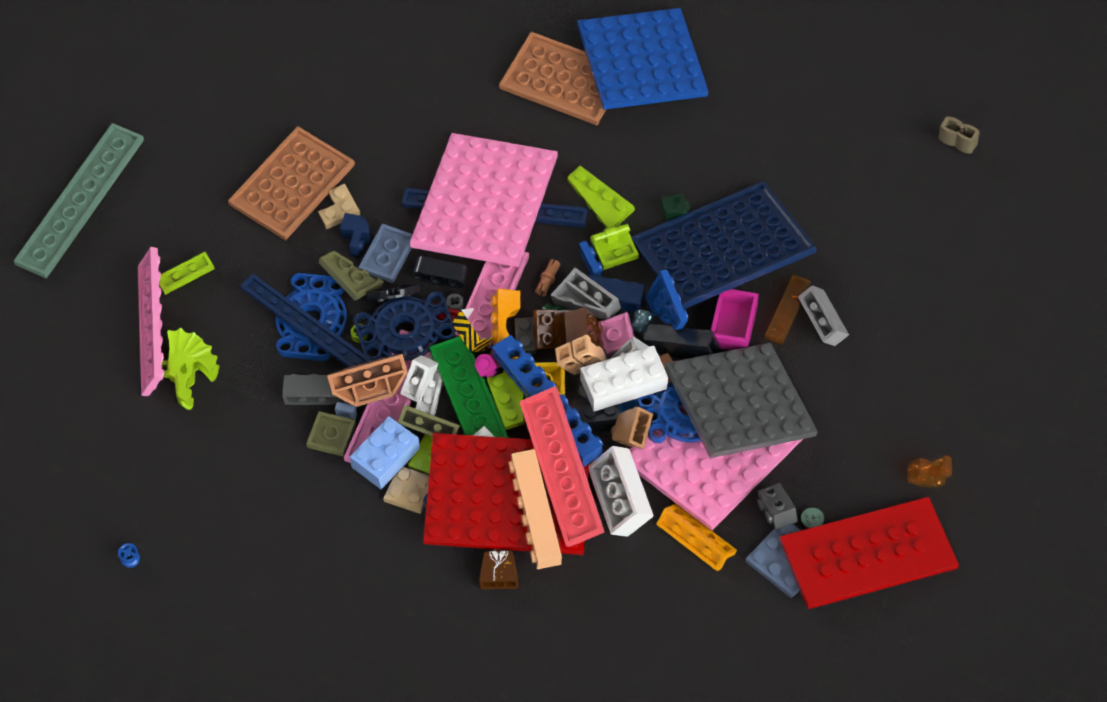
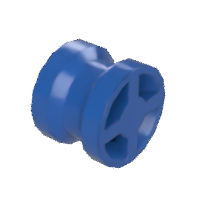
[118,543,140,568]

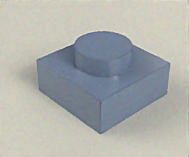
[335,402,357,420]

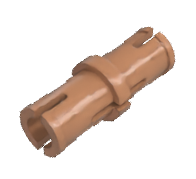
[535,259,561,296]

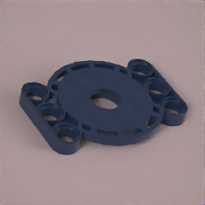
[354,292,455,361]

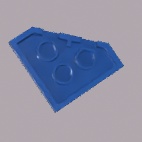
[645,270,688,330]

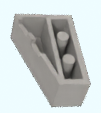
[551,268,621,320]

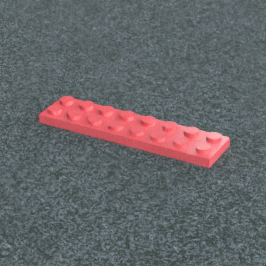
[519,386,604,547]

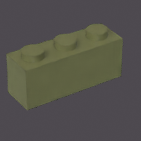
[398,405,460,436]

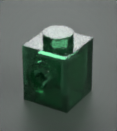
[661,193,690,222]

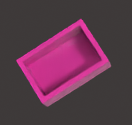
[711,289,759,351]

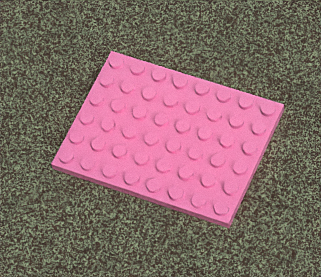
[410,133,558,267]
[630,405,803,531]

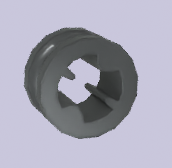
[446,294,464,311]

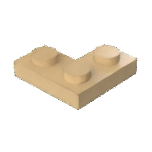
[318,184,360,229]

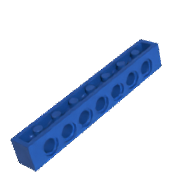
[492,335,603,467]

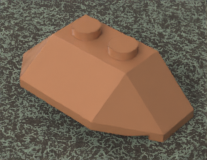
[327,354,408,407]

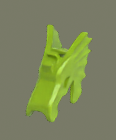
[161,328,220,410]

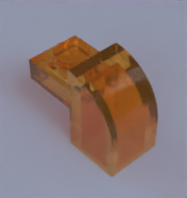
[908,455,952,488]

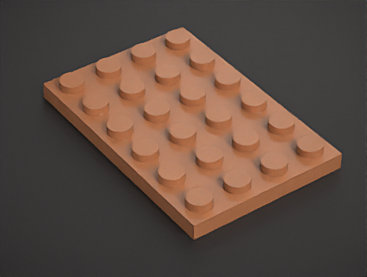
[499,32,606,125]
[228,126,355,240]

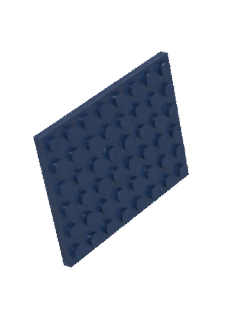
[631,181,817,309]

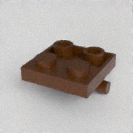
[533,310,572,350]

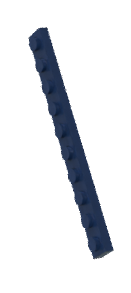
[402,188,588,228]
[240,274,372,368]

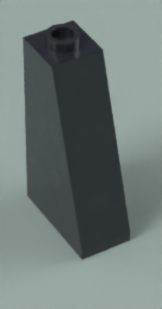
[643,324,722,360]

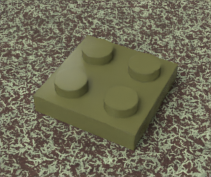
[306,411,356,457]

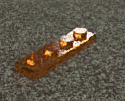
[765,274,811,345]

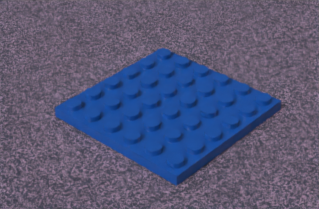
[577,8,709,110]

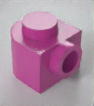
[475,354,501,378]

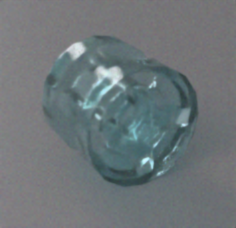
[632,310,653,333]

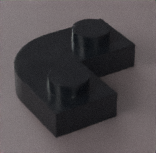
[366,284,420,302]

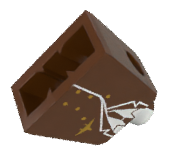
[479,549,519,589]

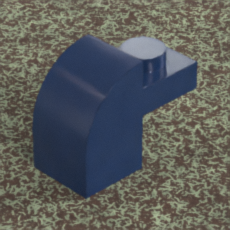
[340,213,371,257]

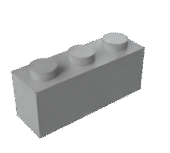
[798,286,849,346]

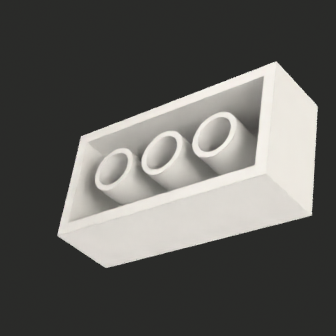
[580,346,668,411]
[589,446,653,537]

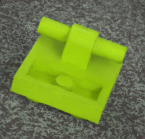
[590,224,639,270]

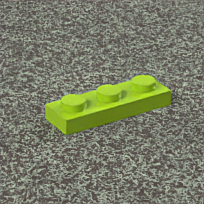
[159,252,215,295]

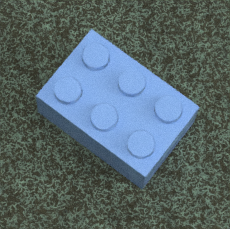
[350,416,420,489]

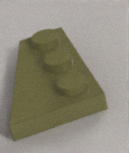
[318,251,384,300]

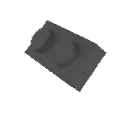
[515,317,536,354]

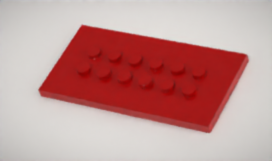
[779,497,959,609]

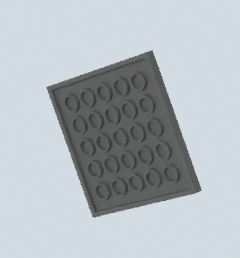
[665,343,818,459]

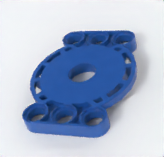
[275,273,347,361]
[637,382,701,443]

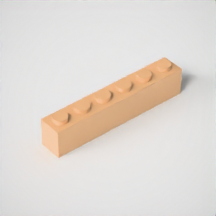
[508,449,562,569]

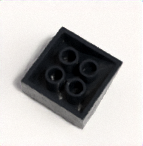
[565,376,620,433]

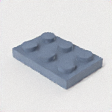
[358,224,413,283]

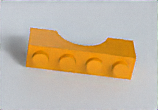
[490,289,520,366]

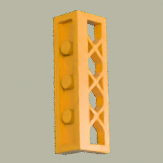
[656,504,737,571]

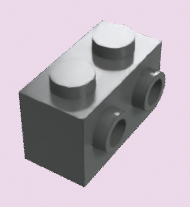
[757,483,798,530]

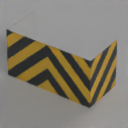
[452,308,494,353]

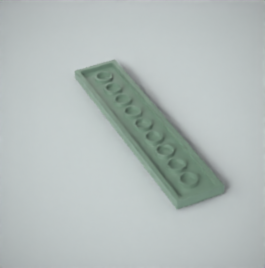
[14,123,144,279]

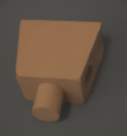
[611,407,653,449]

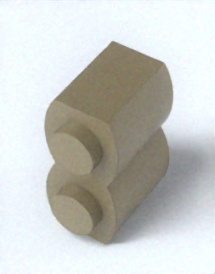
[938,117,979,154]

